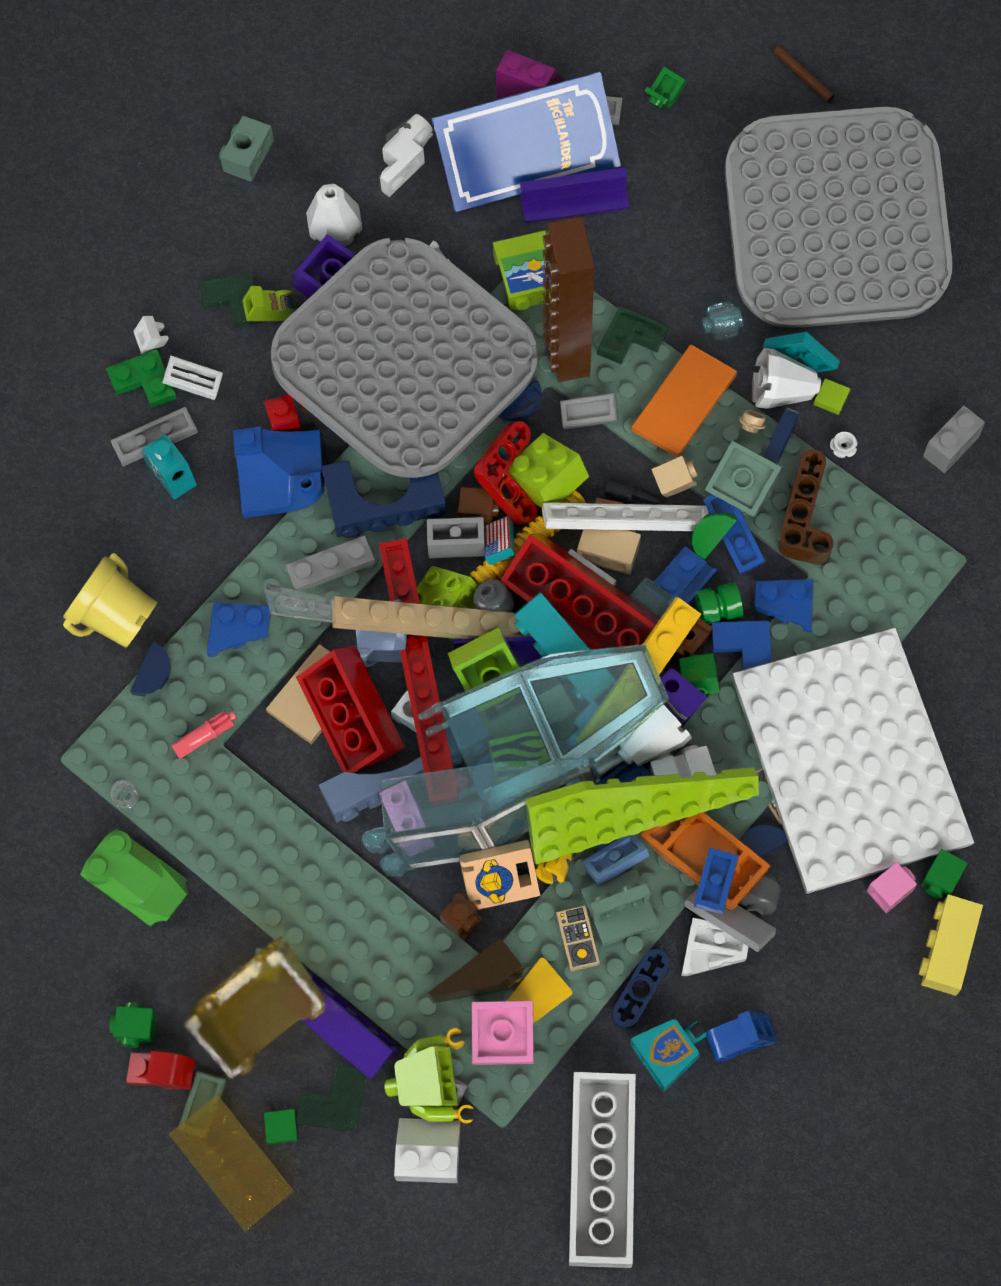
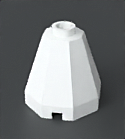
[306,184,362,246]
[752,348,821,409]
[618,701,692,766]

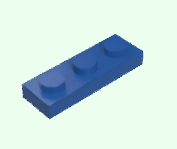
[703,494,766,575]

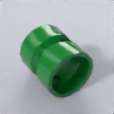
[695,582,743,625]

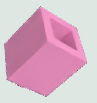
[867,862,917,914]

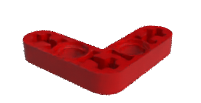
[474,421,537,526]

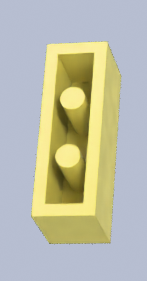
[919,894,983,996]

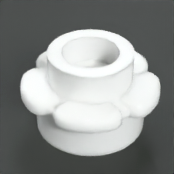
[830,432,857,458]

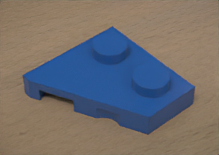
[207,602,271,657]

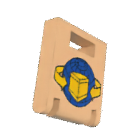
[459,840,540,910]

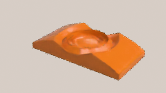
[641,812,770,911]

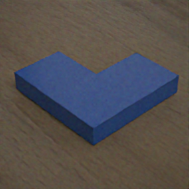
[711,621,772,670]

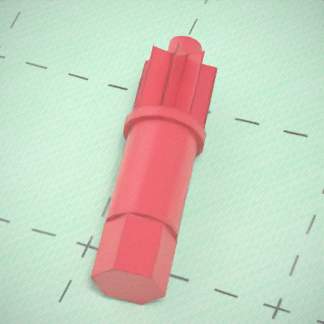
[171,710,237,759]

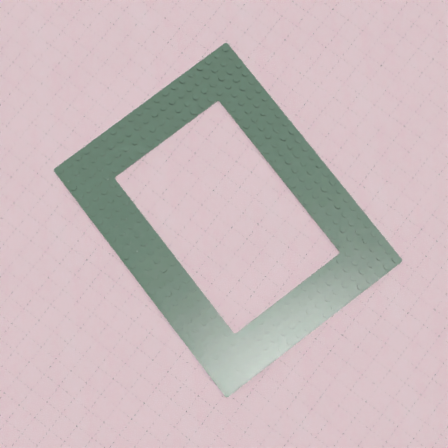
[61,281,966,1128]

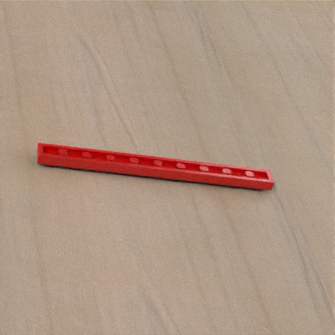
[379,538,460,807]

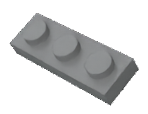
[286,535,375,593]

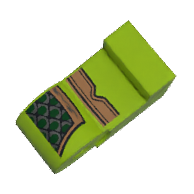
[243,286,297,321]

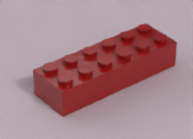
[500,533,660,671]

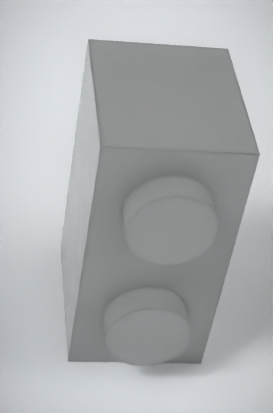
[923,405,985,474]
[427,517,485,558]

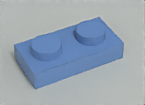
[582,835,649,887]

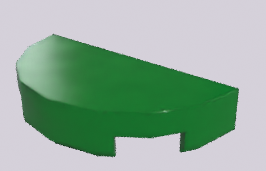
[692,512,738,560]

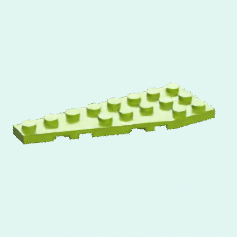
[525,767,759,865]

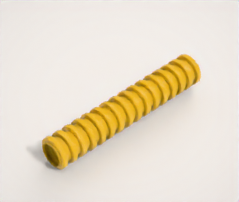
[470,490,586,586]

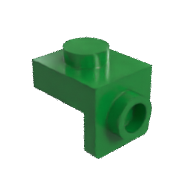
[645,67,687,109]

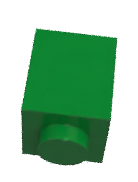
[921,849,968,899]

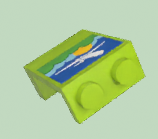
[493,231,546,311]

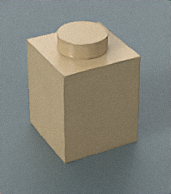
[652,456,698,498]

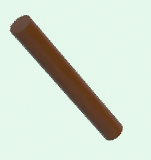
[773,45,835,103]

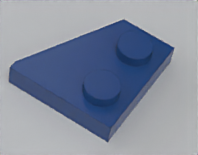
[755,579,814,632]

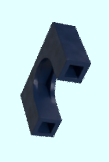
[322,461,446,538]

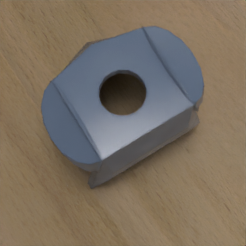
[356,599,407,667]

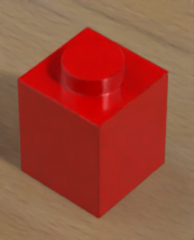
[264,394,301,432]

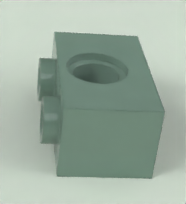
[219,116,274,182]

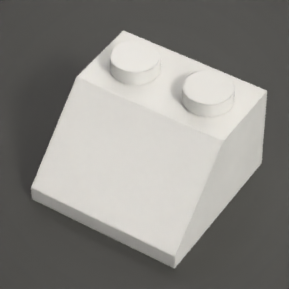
[394,1118,460,1183]

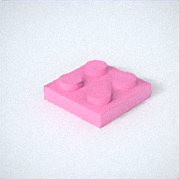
[472,1001,534,1065]

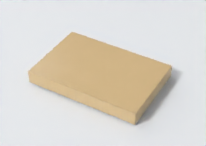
[266,644,330,745]

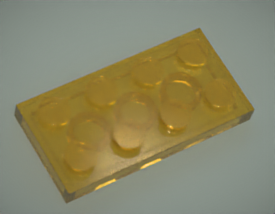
[169,1095,294,1232]

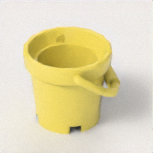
[63,553,158,648]

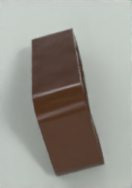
[778,449,834,565]

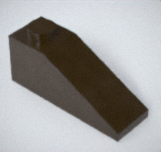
[428,938,523,1004]

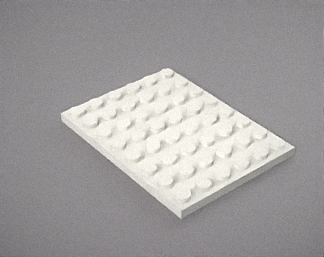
[731,628,974,894]

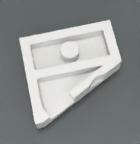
[681,918,748,976]

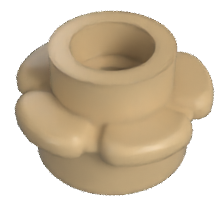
[739,410,766,433]

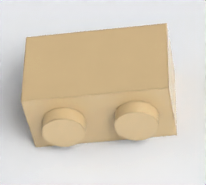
[577,529,641,575]

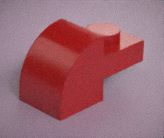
[126,1051,195,1090]

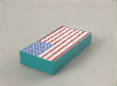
[484,516,515,565]

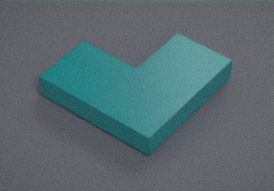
[763,332,840,373]

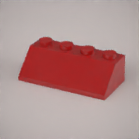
[296,646,405,774]

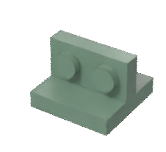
[705,441,782,517]
[581,869,658,947]

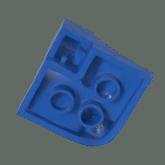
[233,426,324,518]

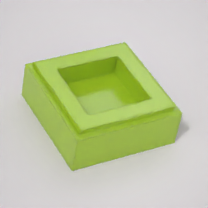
[814,378,850,415]

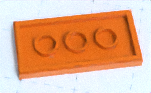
[631,344,737,458]

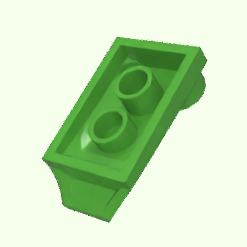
[80,828,188,927]

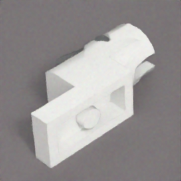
[380,114,433,197]

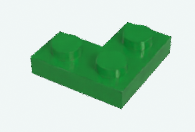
[106,349,177,408]

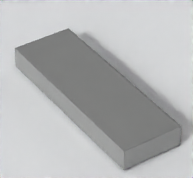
[110,407,198,466]
[685,888,776,952]

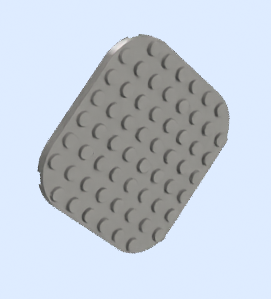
[725,107,952,328]
[271,238,538,478]

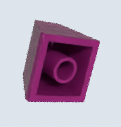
[496,50,565,99]

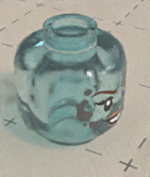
[702,302,743,340]

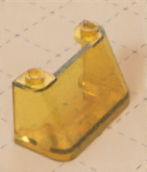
[184,936,326,1079]

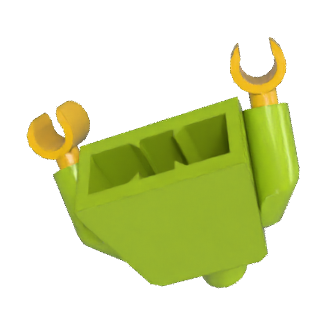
[385,1028,474,1124]

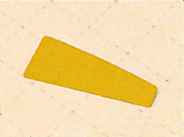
[507,958,573,1024]

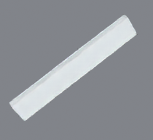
[542,503,710,531]

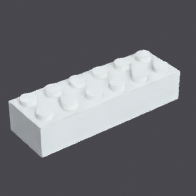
[569,1072,636,1268]

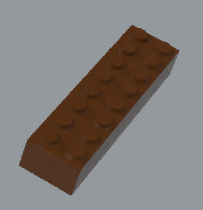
[543,217,595,382]

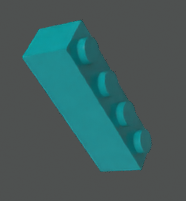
[514,592,617,703]

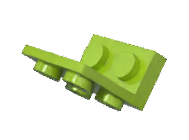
[417,566,478,640]

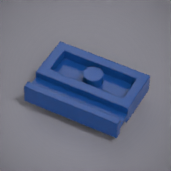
[650,546,717,606]

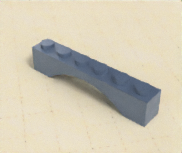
[319,708,491,823]

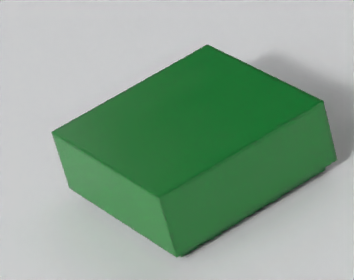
[264,1109,298,1145]

